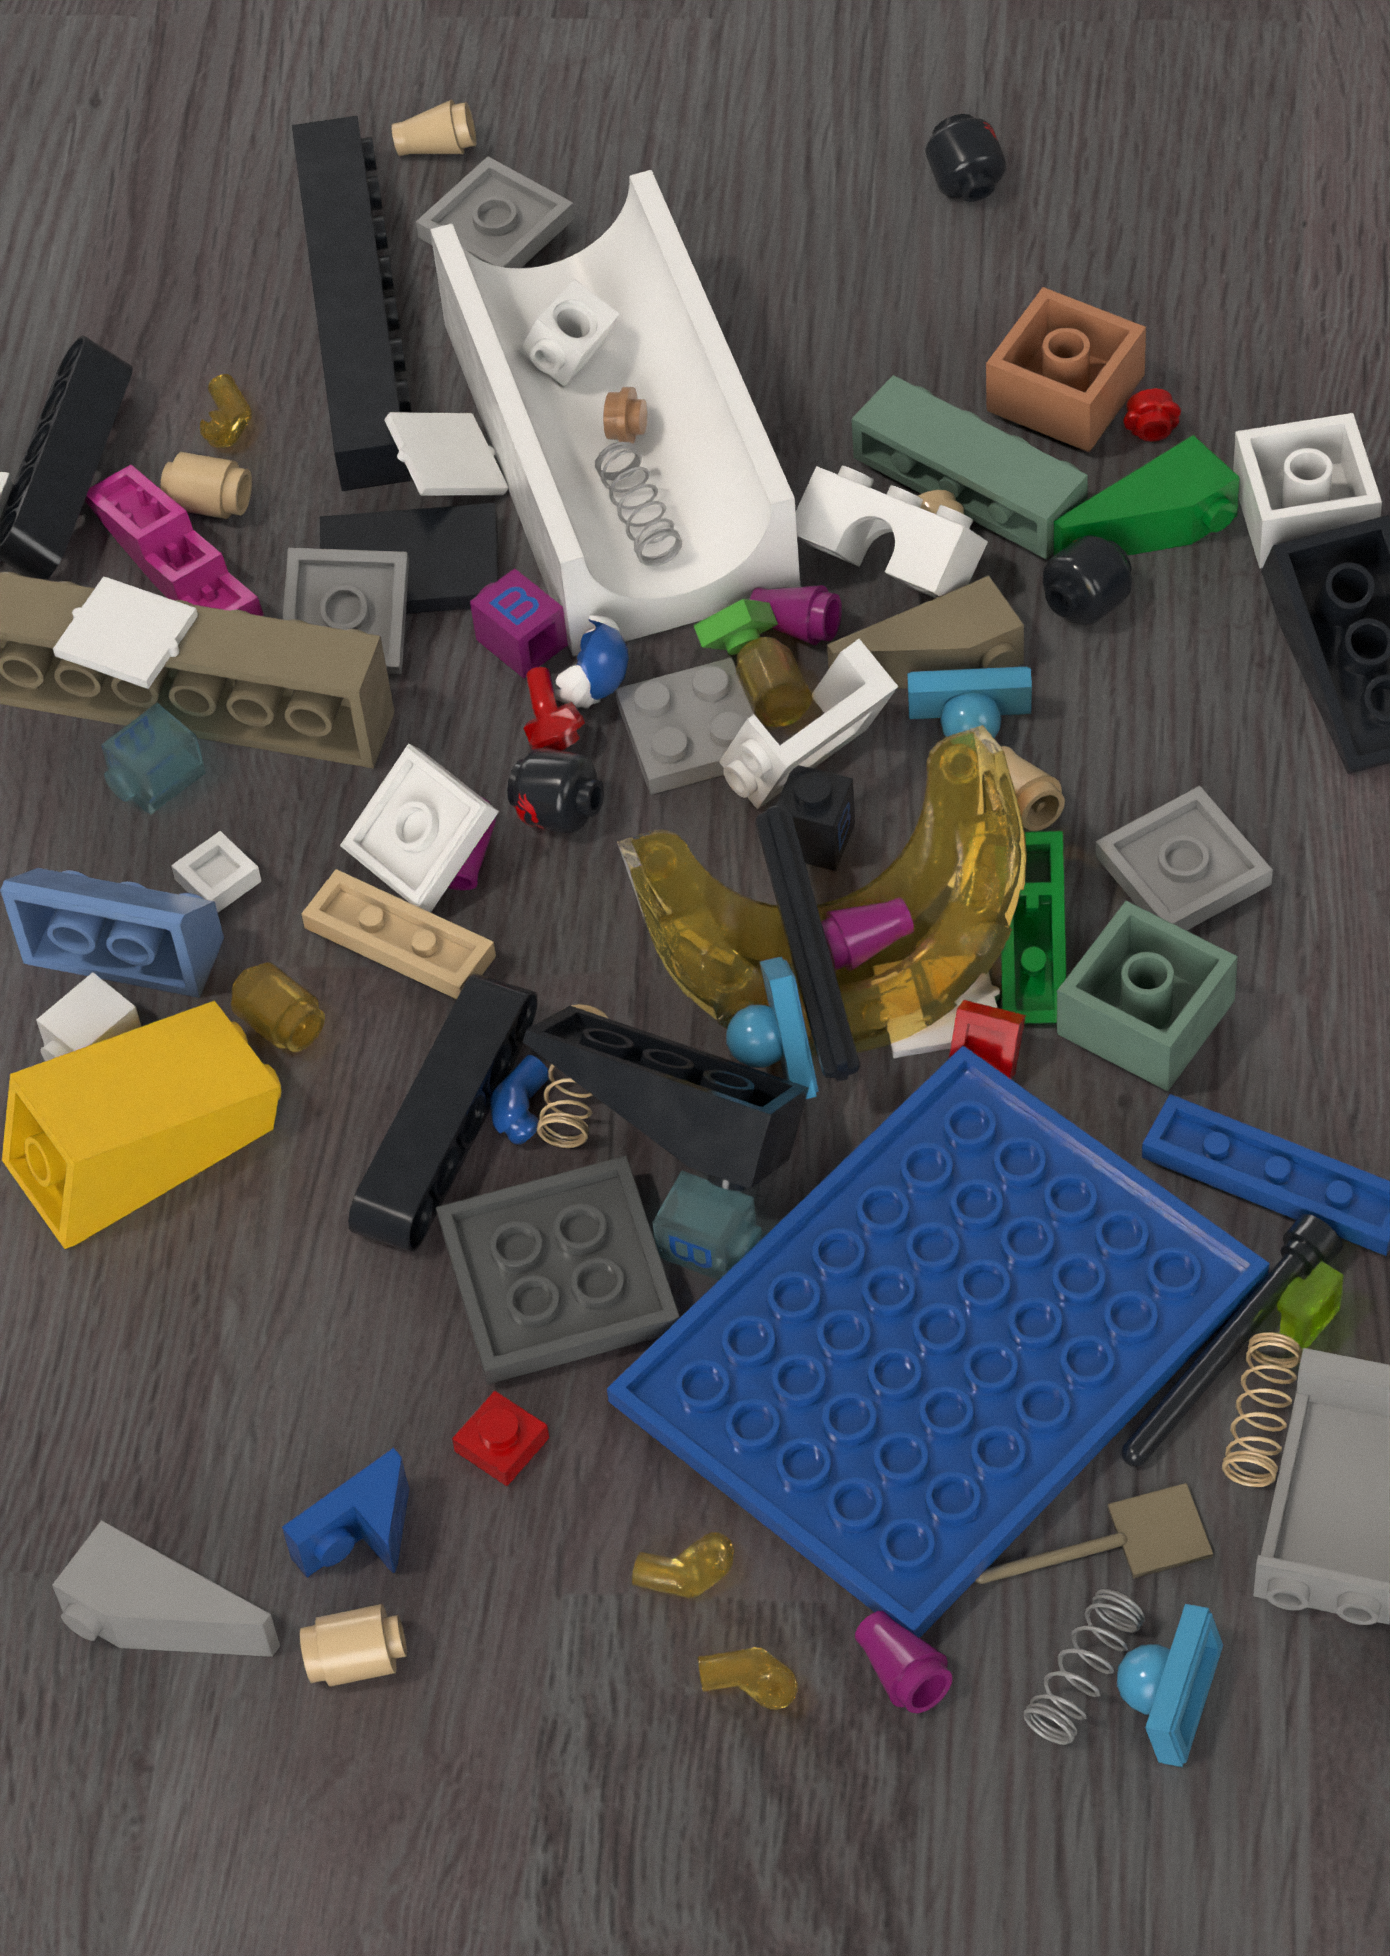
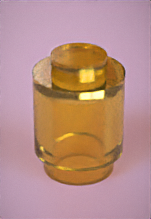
[736,637,812,727]
[231,962,325,1052]

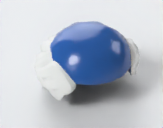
[554,615,629,709]

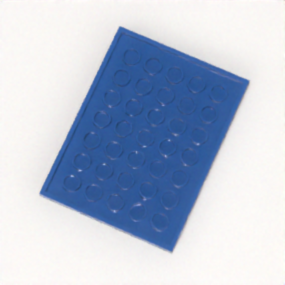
[607,1046,1270,1638]

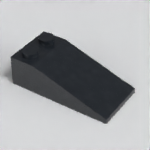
[1261,515,1390,774]
[523,1005,809,1191]

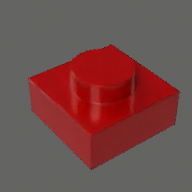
[949,1000,1026,1080]
[452,1390,550,1486]

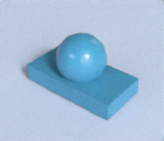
[907,667,1032,751]
[726,957,819,1099]
[1117,1604,1223,1767]

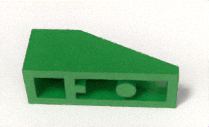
[1054,435,1240,556]
[997,831,1066,1024]

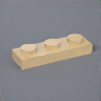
[301,869,496,999]

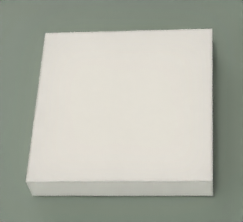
[340,743,499,913]

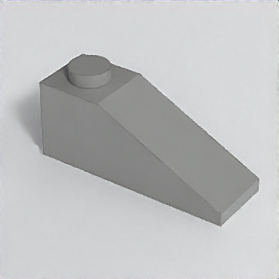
[52,1520,280,1657]

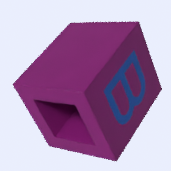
[470,568,568,679]

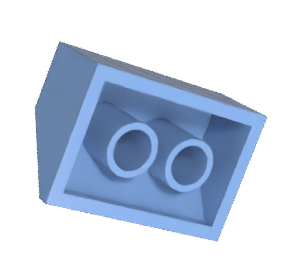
[0,868,224,998]

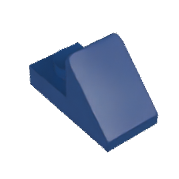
[282,1448,409,1578]

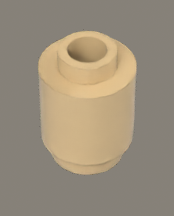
[161,452,252,519]
[300,1604,407,1687]

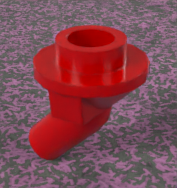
[523,667,585,750]

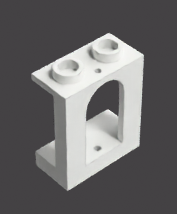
[719,639,898,809]

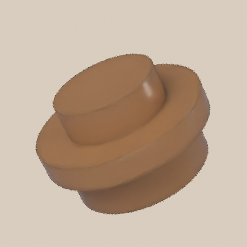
[603,387,648,444]

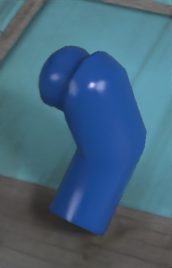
[490,1055,549,1145]

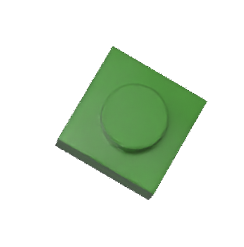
[693,599,778,655]

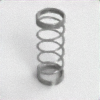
[595,442,682,566]
[1024,1589,1145,1745]

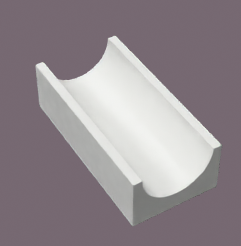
[430,170,800,656]

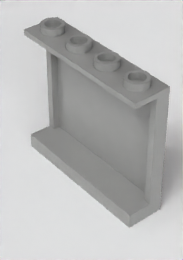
[1253,1348,1390,1625]

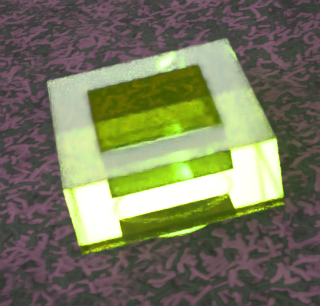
[1277,1261,1344,1356]

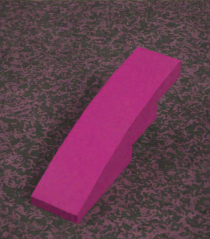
[85,465,264,616]

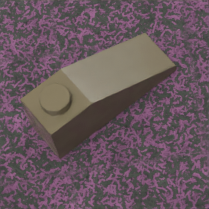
[827,576,1024,689]

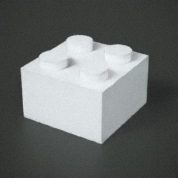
[1233,413,1382,568]

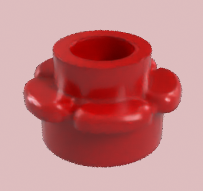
[1123,388,1181,442]

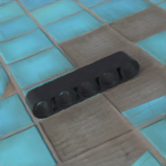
[0,336,133,580]
[348,973,538,1251]

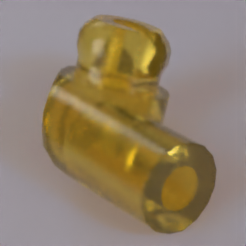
[199,374,252,448]
[632,1532,735,1598]
[697,1647,798,1710]

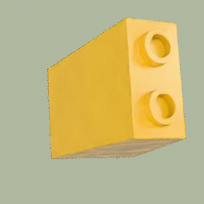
[2,1000,282,1249]

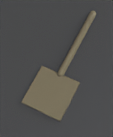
[975,1483,1213,1584]

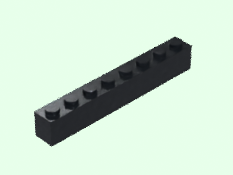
[292,116,412,491]

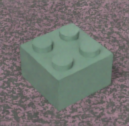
[1057,901,1238,1092]

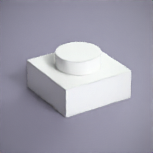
[171,831,261,912]

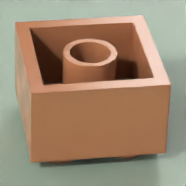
[986,287,1146,452]

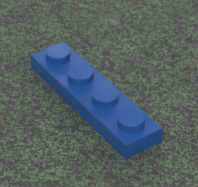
[1142,1094,1390,1256]

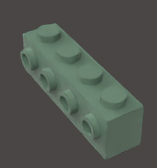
[852,375,1088,559]

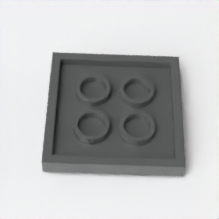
[436,1156,680,1385]

